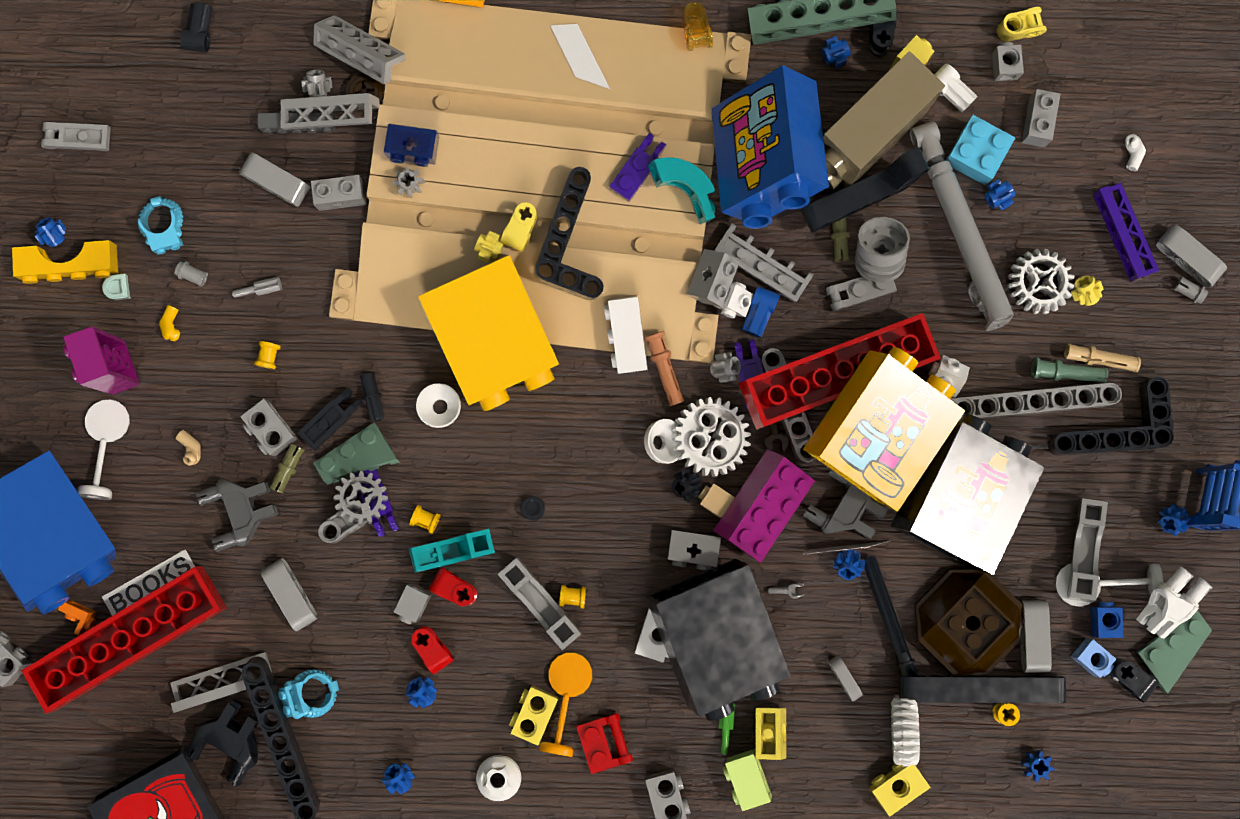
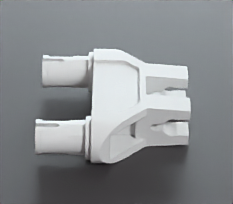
[1136,566,1213,639]

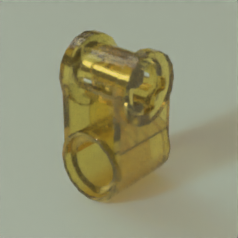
[683,2,713,51]

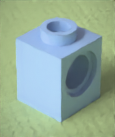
[1071,638,1116,678]

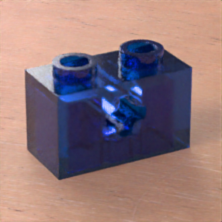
[384,124,439,167]

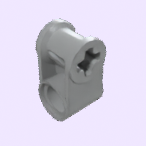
[318,508,367,543]

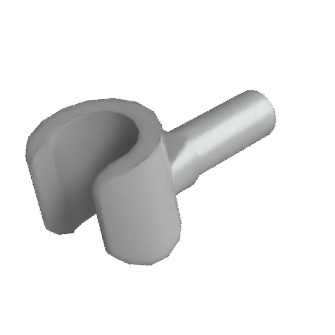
[768,582,805,599]

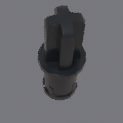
[360,373,385,422]

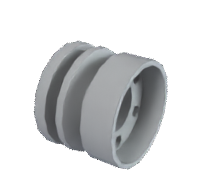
[855,217,910,283]

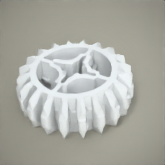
[1008,249,1075,314]
[891,698,920,766]

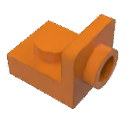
[58,600,97,636]

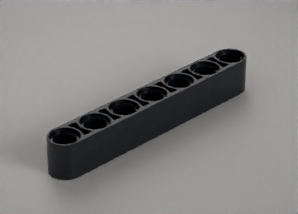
[241,656,320,819]
[899,675,1066,703]

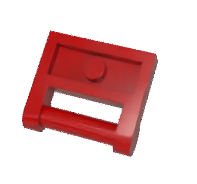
[576,713,634,774]

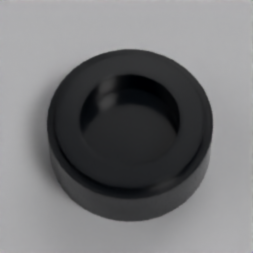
[520,496,545,521]

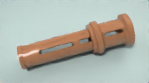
[644,331,684,406]

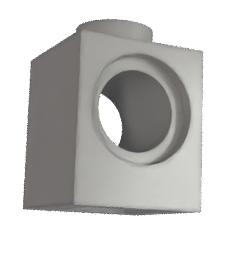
[992,42,1024,81]
[394,585,432,625]

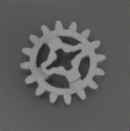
[333,471,388,526]

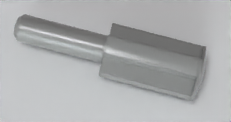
[232,276,282,298]

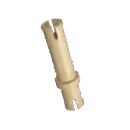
[1064,344,1141,372]

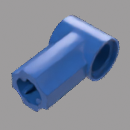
[742,286,780,338]

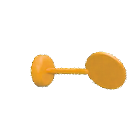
[538,653,592,757]

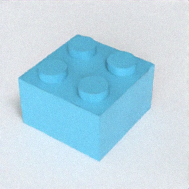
[945,115,1015,186]

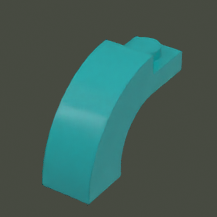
[648,157,715,224]
[409,529,495,573]

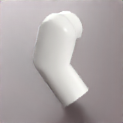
[1125,134,1146,171]

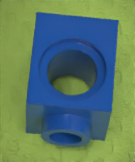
[1090,602,1124,638]

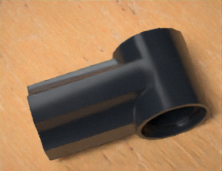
[180,2,213,53]

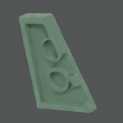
[313,423,399,485]

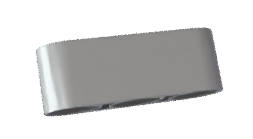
[238,152,311,208]
[1156,224,1227,288]
[260,558,318,632]
[1020,600,1052,673]

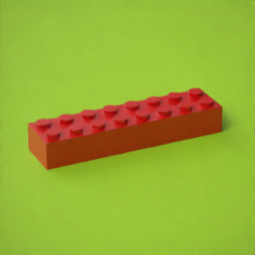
[738,313,941,429]
[21,566,227,714]

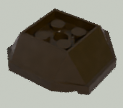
[914,570,1023,676]

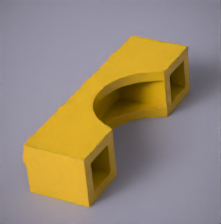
[12,240,118,284]

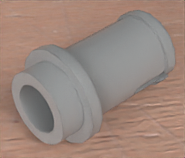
[174,261,208,287]
[1174,276,1208,304]

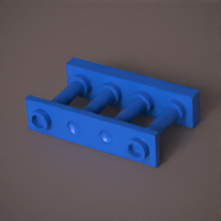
[1186,460,1240,531]

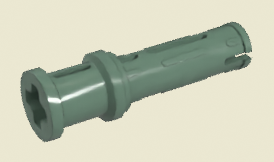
[1031,357,1108,383]

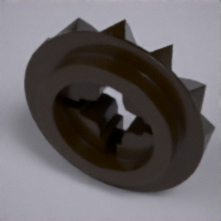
[345,73,384,111]

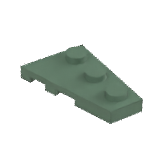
[1135,610,1212,694]

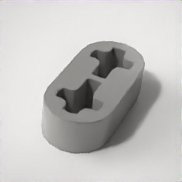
[828,655,863,702]

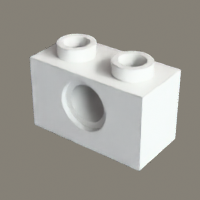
[635,608,669,662]

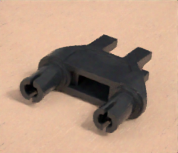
[187,699,259,786]

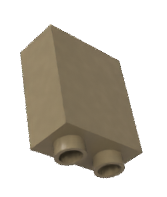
[823,51,946,190]

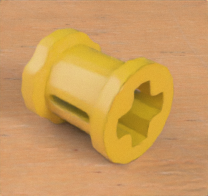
[253,341,281,370]
[409,505,441,534]
[559,585,586,609]
[992,703,1020,726]

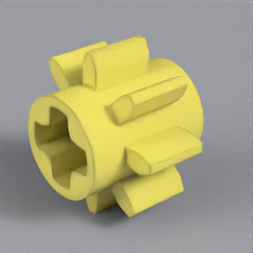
[474,231,504,263]
[1071,276,1103,306]

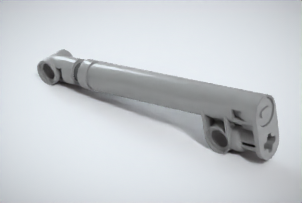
[910,121,1014,331]

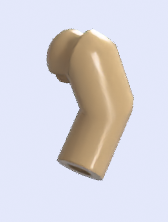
[176,430,201,466]

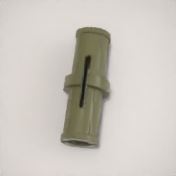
[831,218,850,262]
[269,443,305,494]

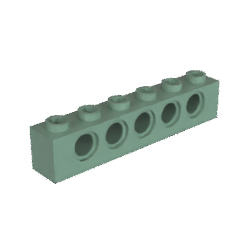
[748,0,896,45]

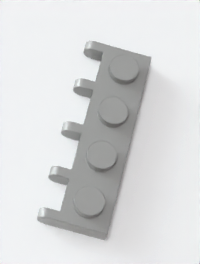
[714,223,814,303]

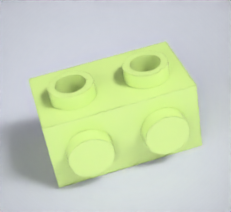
[723,749,772,811]

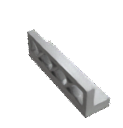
[313,15,405,84]
[281,93,379,130]
[170,652,274,713]

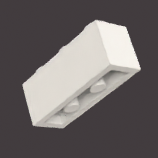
[604,295,647,374]

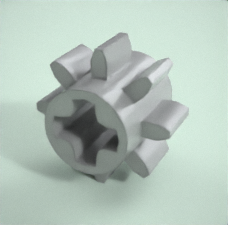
[301,70,332,97]
[393,166,425,198]
[710,352,741,383]

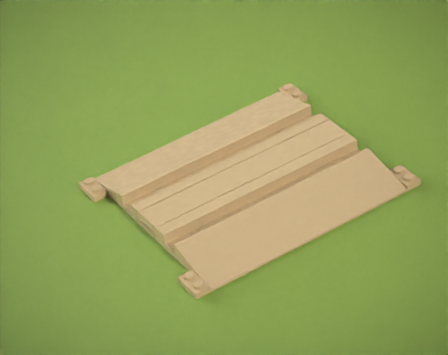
[329,0,751,364]

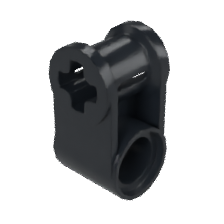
[869,10,897,57]
[1109,659,1159,703]

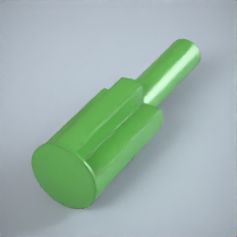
[719,703,735,754]

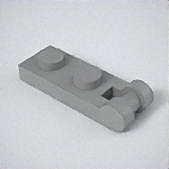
[41,122,111,151]
[825,277,897,312]

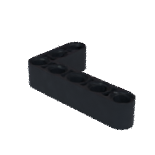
[800,147,930,233]
[533,167,604,300]
[1048,377,1174,456]

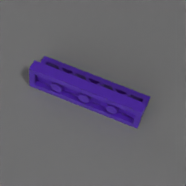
[1093,183,1159,282]

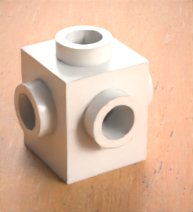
[715,281,754,319]
[928,355,970,398]

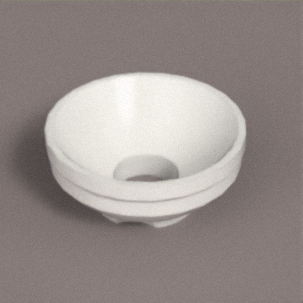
[416,383,461,428]
[644,419,682,464]
[476,755,521,801]

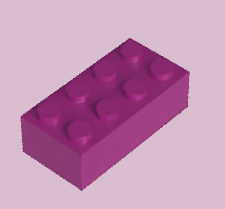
[63,326,140,395]
[713,449,815,563]

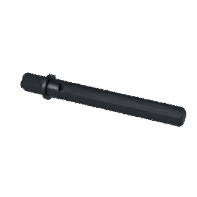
[862,556,917,675]

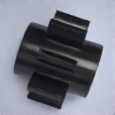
[672,468,702,501]

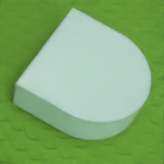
[102,274,130,300]

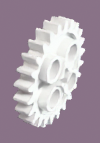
[672,397,751,477]

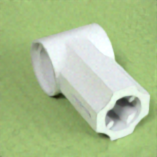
[934,64,978,112]

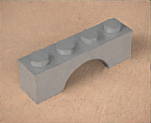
[1067,498,1108,603]
[498,558,582,650]

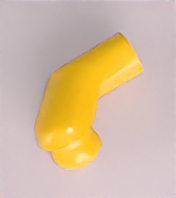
[159,305,180,341]

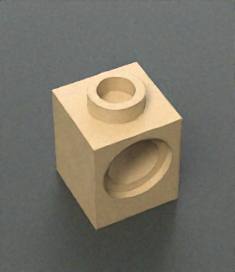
[698,484,735,519]

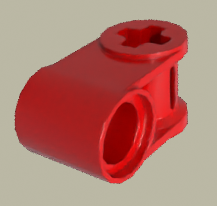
[428,567,478,606]
[411,626,454,675]

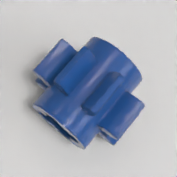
[821,36,851,68]
[985,179,1016,211]
[34,217,66,247]
[1157,504,1191,536]
[833,549,865,580]
[405,676,437,708]
[1021,750,1055,782]
[382,763,415,795]

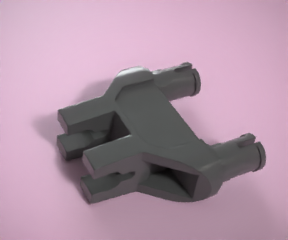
[802,470,888,539]
[196,479,279,552]

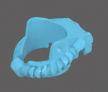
[138,196,184,255]
[278,669,339,719]

